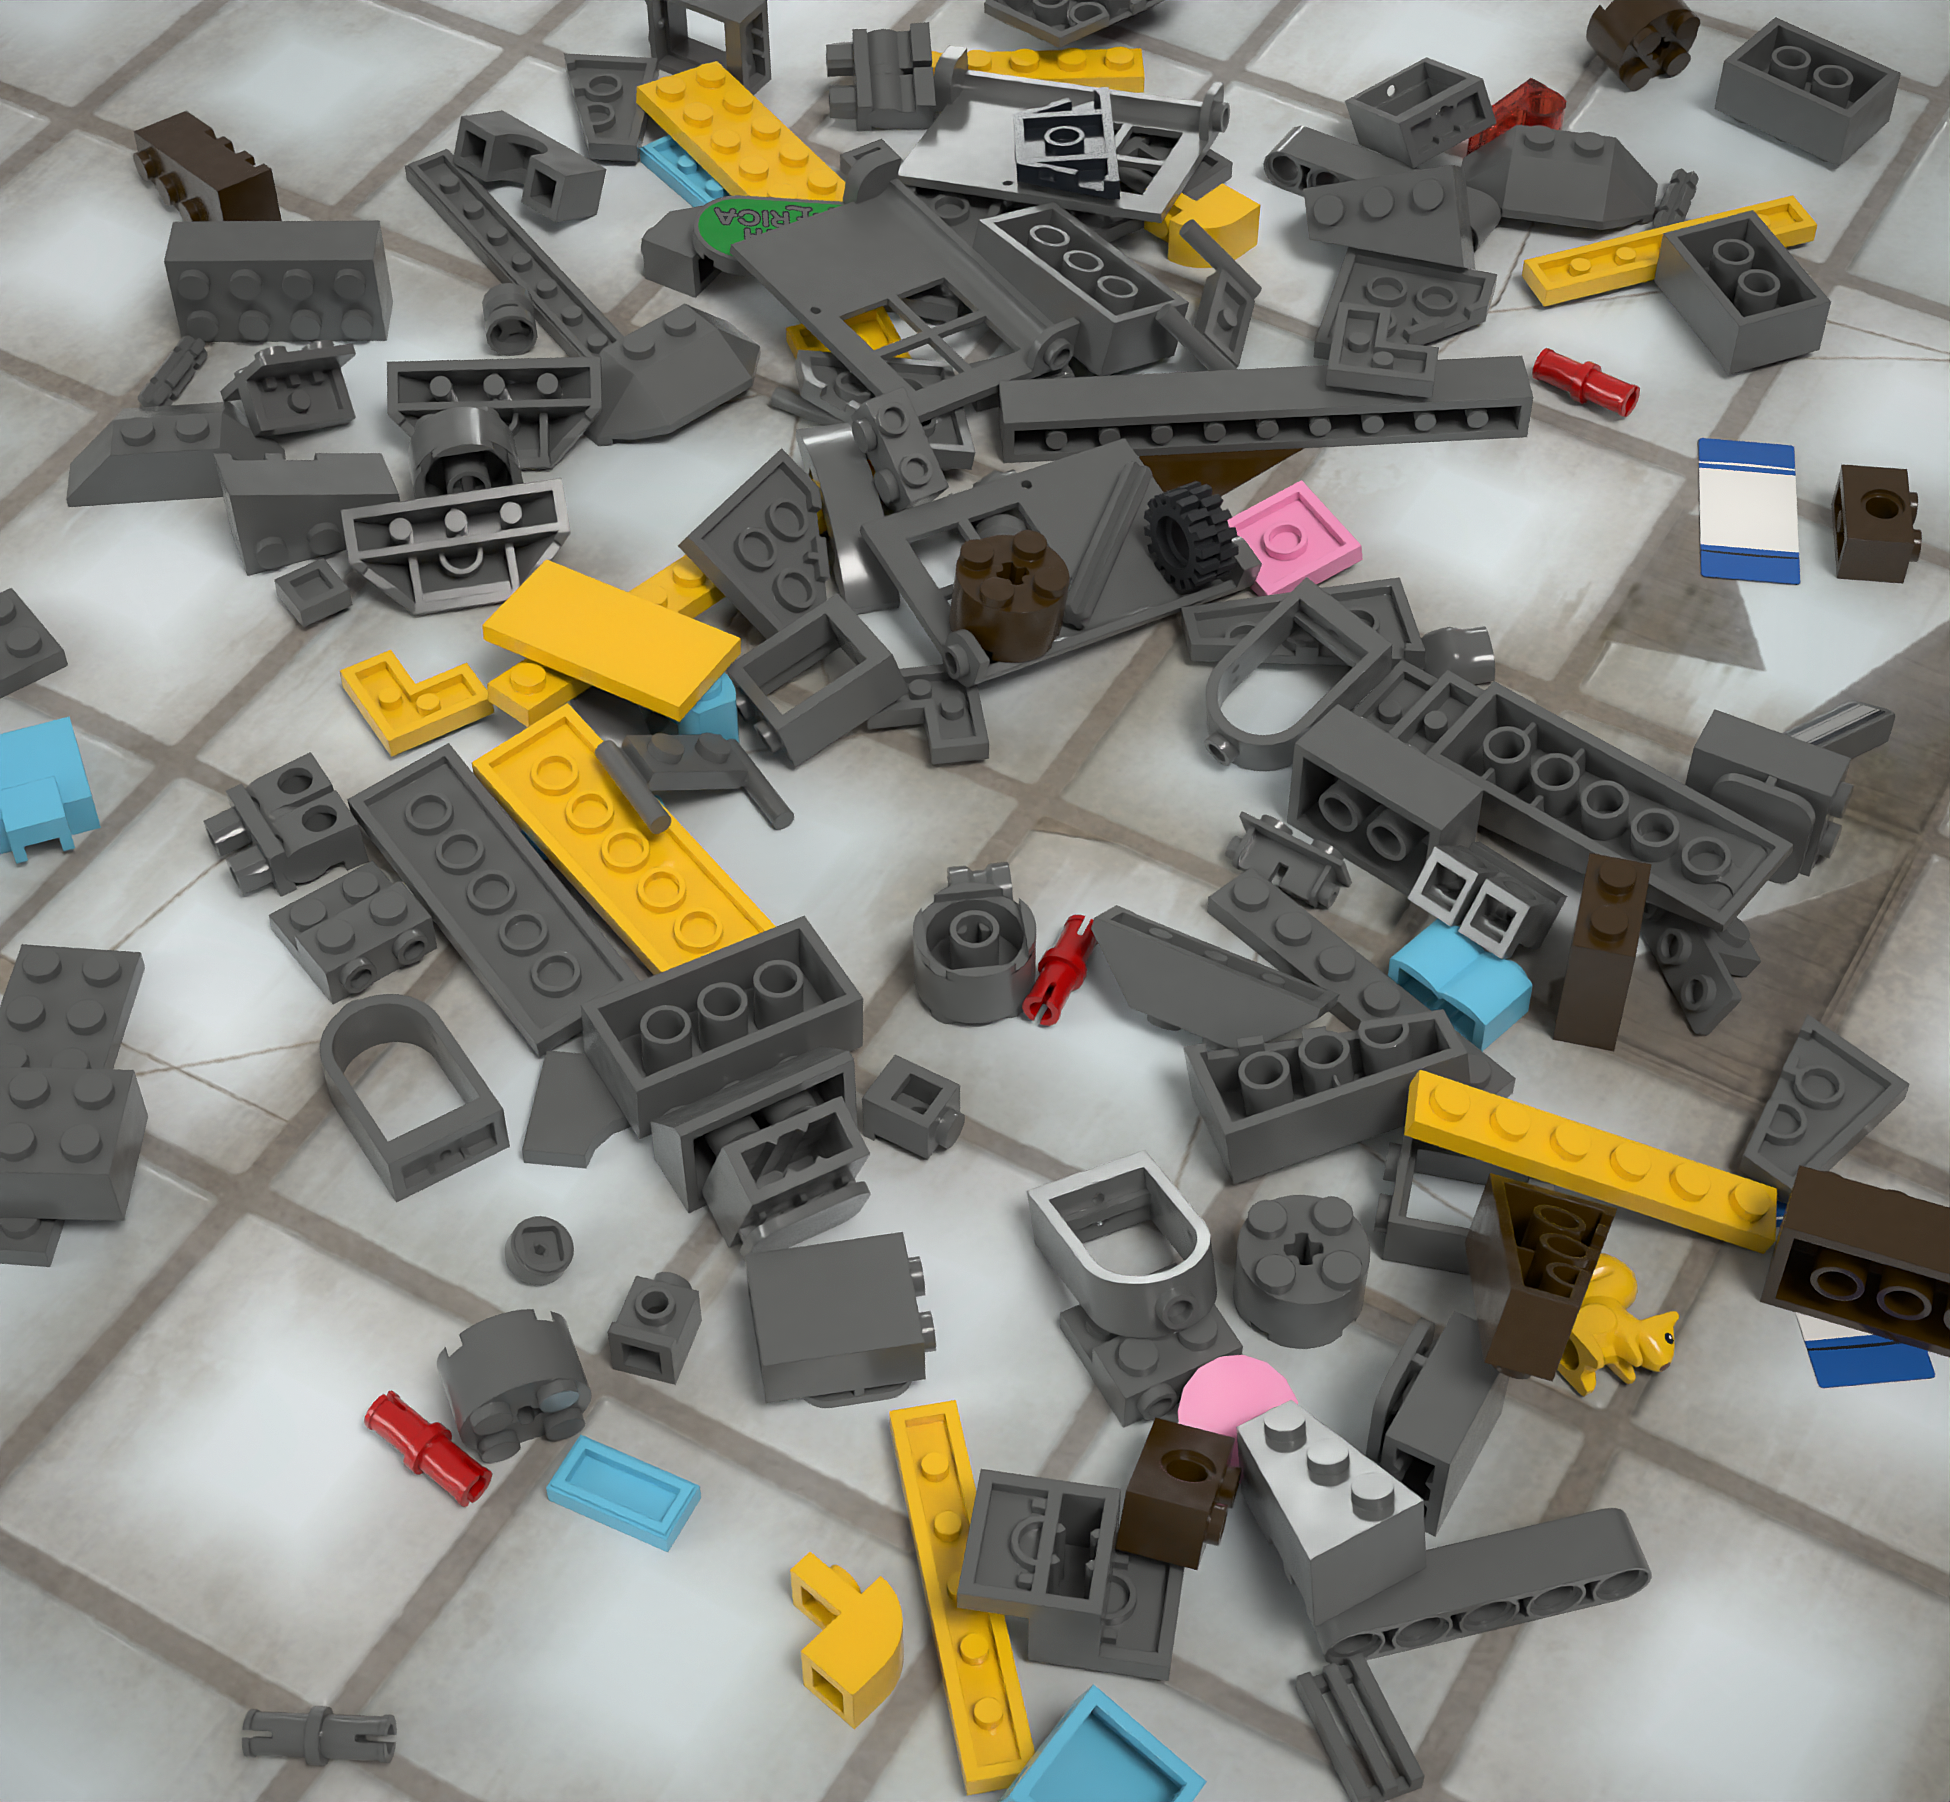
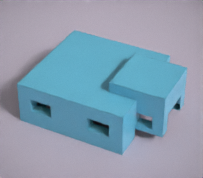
[0,716,101,864]
[998,1684,1207,1802]

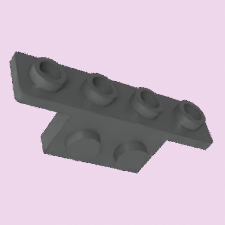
[1641,901,1761,1036]

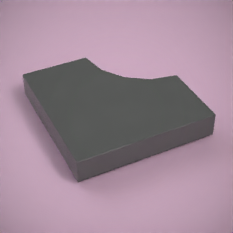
[522,1050,631,1169]

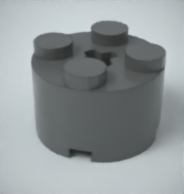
[408,406,523,499]
[913,882,1036,1024]
[1233,1195,1370,1349]
[437,1309,592,1463]

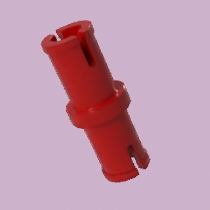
[1532,348,1640,417]
[1022,915,1098,1026]
[364,1390,492,1507]

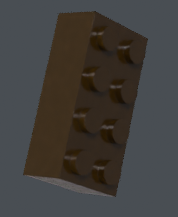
[1760,1165,1950,1358]

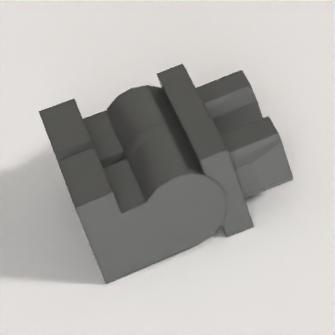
[826,22,936,131]
[203,752,369,897]
[1407,841,1568,960]

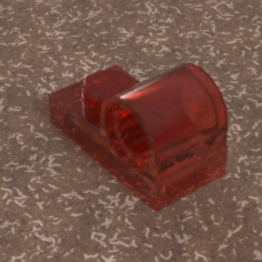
[1466,78,1566,156]

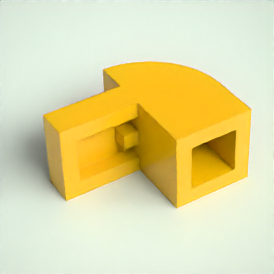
[1144,183,1260,268]
[790,1552,904,1730]

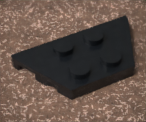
[1013,87,1120,199]

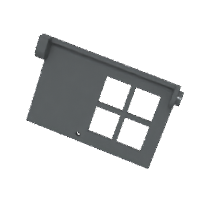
[898,45,1230,223]
[730,147,1080,423]
[859,438,1262,687]

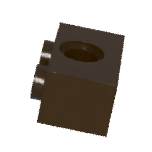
[1831,464,1922,584]
[1115,1417,1242,1570]

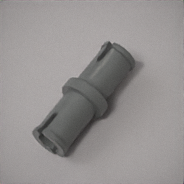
[242,1706,397,1766]

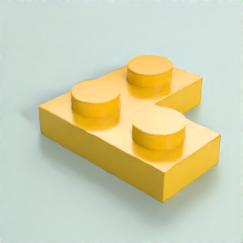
[340,650,495,757]

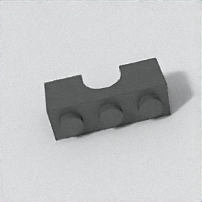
[452,110,607,222]

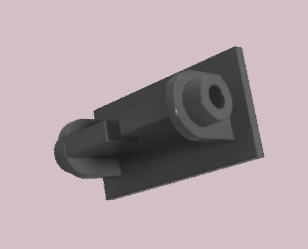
[1225,811,1352,908]

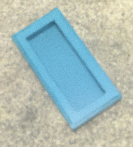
[546,1434,701,1552]

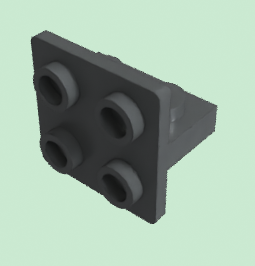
[220,340,356,437]

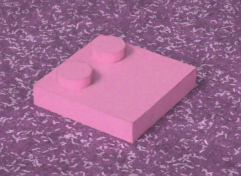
[1227,480,1363,597]

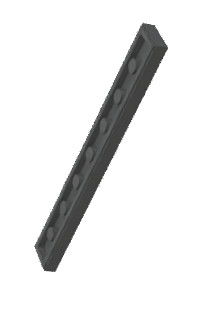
[405,149,624,357]

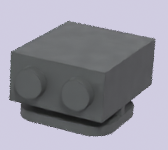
[1685,709,1854,883]
[701,1096,871,1262]
[745,1232,936,1408]
[1365,1311,1509,1537]

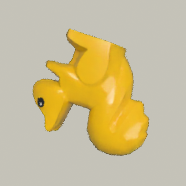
[1557,1253,1679,1397]

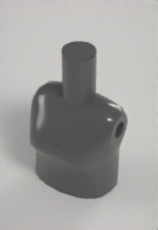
[1391,626,1495,684]

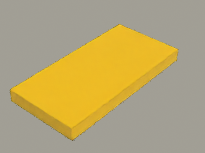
[482,559,741,722]

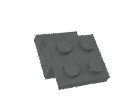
[957,1469,1185,1681]

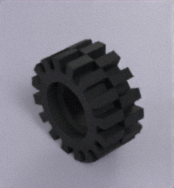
[1144,481,1239,591]

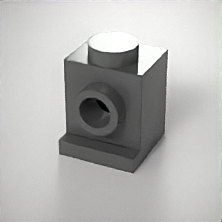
[862,1055,965,1159]
[607,1272,702,1385]

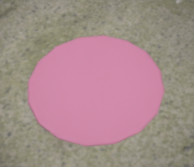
[1177,1355,1298,1483]

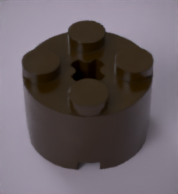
[1586,0,1700,91]
[949,530,1070,663]

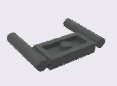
[1155,219,1262,371]
[595,733,794,834]

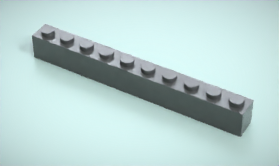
[999,356,1534,463]

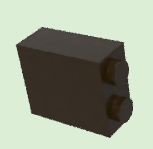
[1553,853,1652,1052]

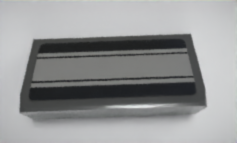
[1783,700,1896,759]

